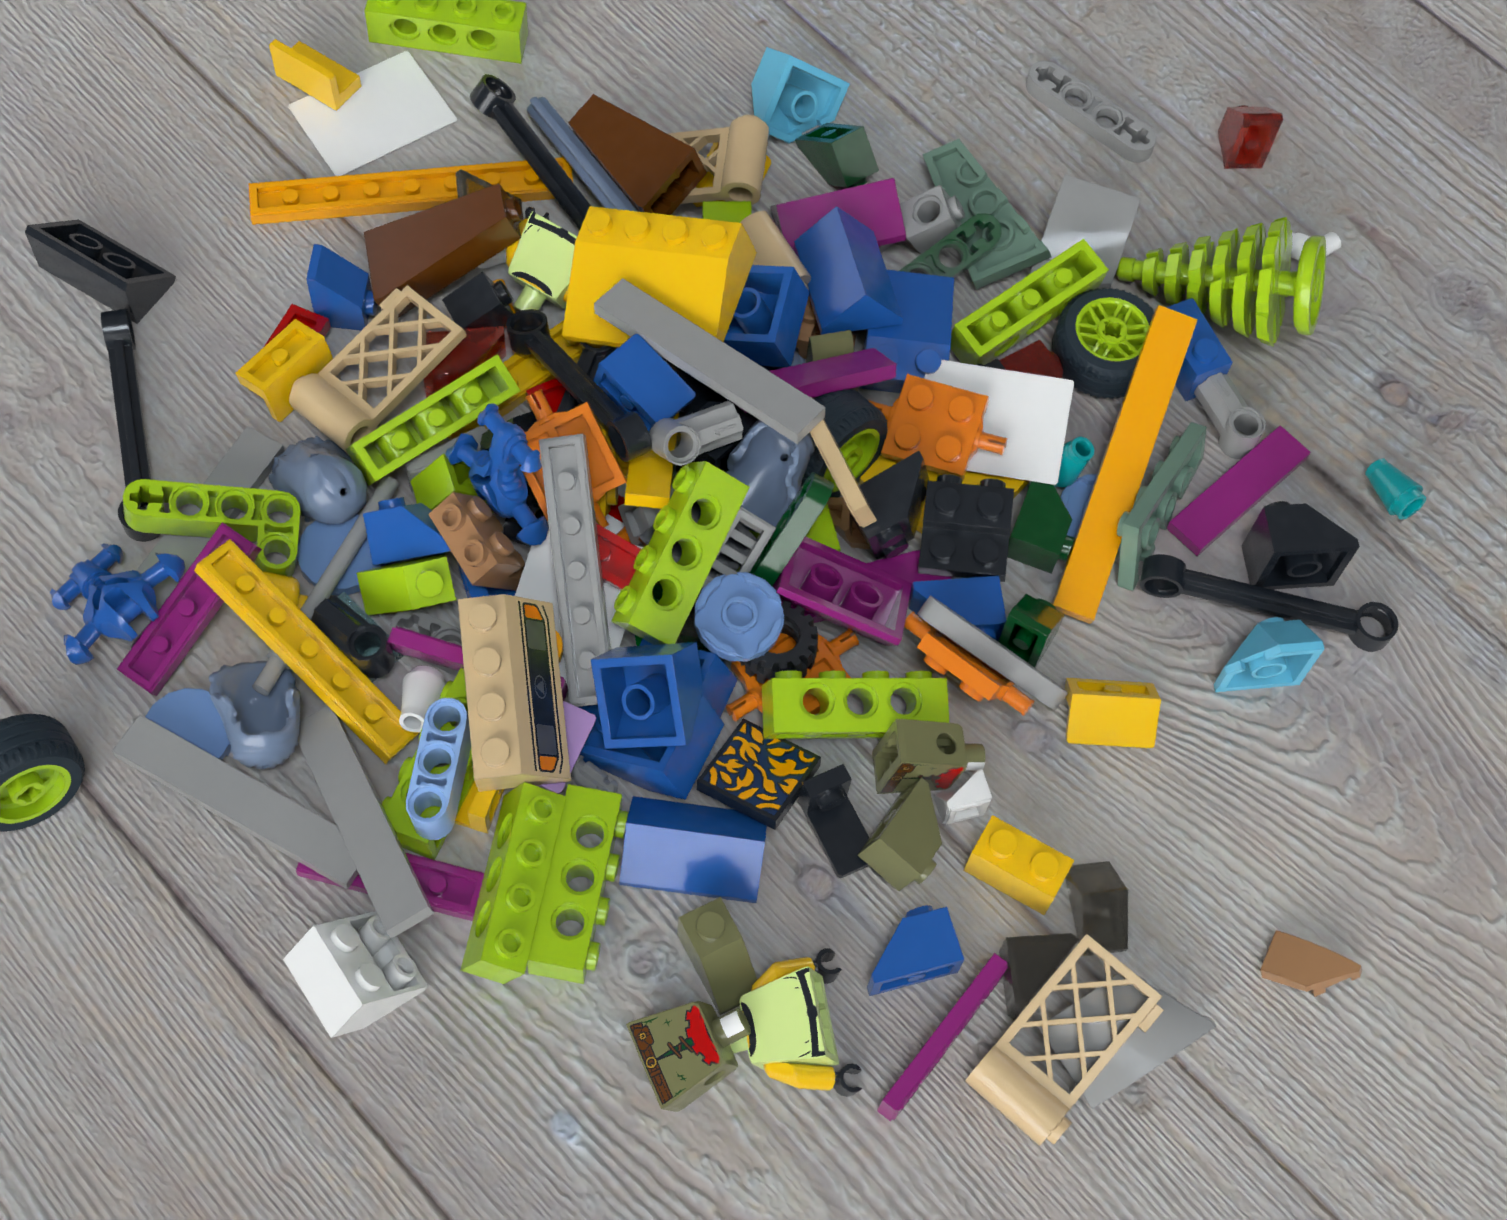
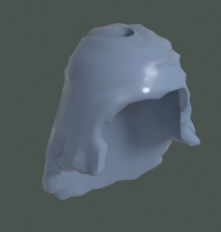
[726,420,816,533]
[269,436,367,524]
[209,661,301,770]

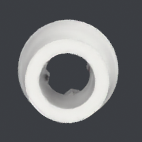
[399,666,445,732]

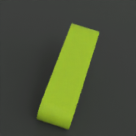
[123,479,300,577]

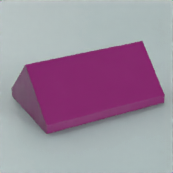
[770,178,906,253]
[772,536,912,646]

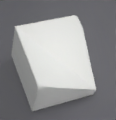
[934,769,992,825]

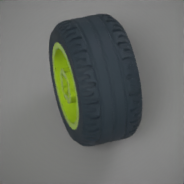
[1052,288,1154,399]
[782,389,887,497]
[0,714,85,832]

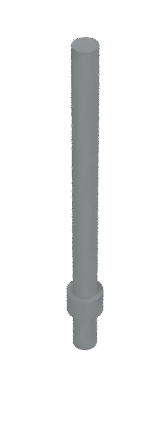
[252,476,399,696]

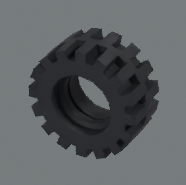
[740,600,818,684]

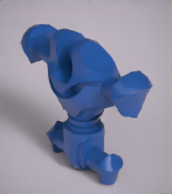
[445,403,549,546]
[50,543,185,665]

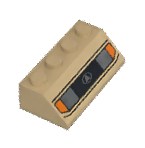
[458,594,571,792]

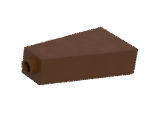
[568,94,707,215]
[364,183,523,318]

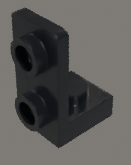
[798,764,869,878]

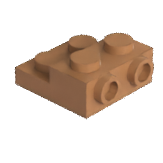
[428,492,525,591]

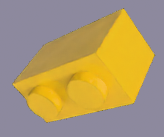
[963,815,1075,915]

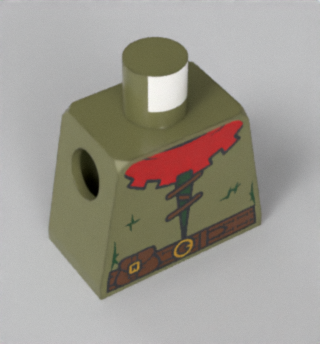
[872,719,986,794]
[626,1001,751,1112]

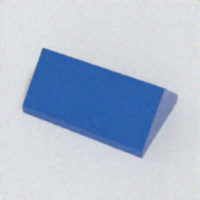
[794,206,903,335]
[619,796,767,903]

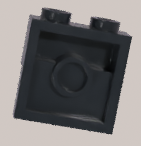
[918,474,1014,582]

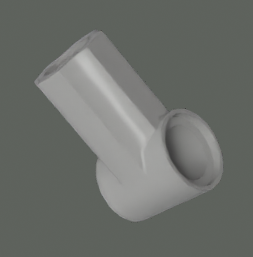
[1194,372,1266,459]
[649,401,744,465]

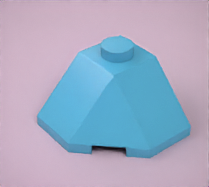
[751,47,850,143]
[1213,617,1325,692]

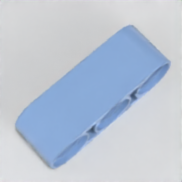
[406,698,471,840]

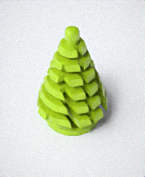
[1116,217,1326,347]

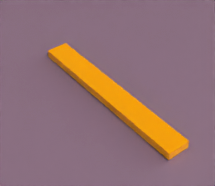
[248,157,573,225]
[1052,305,1198,624]

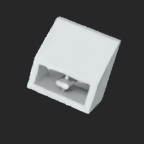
[283,911,428,1038]

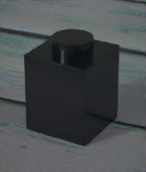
[442,272,514,346]

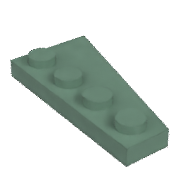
[923,139,1051,289]
[1117,422,1207,591]

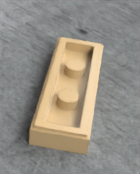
[810,397,877,528]

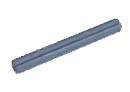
[527,97,639,212]

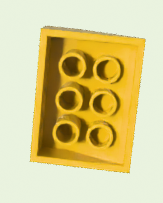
[562,206,757,347]

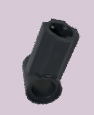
[310,596,395,679]

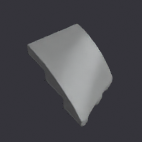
[1030,174,1141,289]
[1038,973,1216,1109]

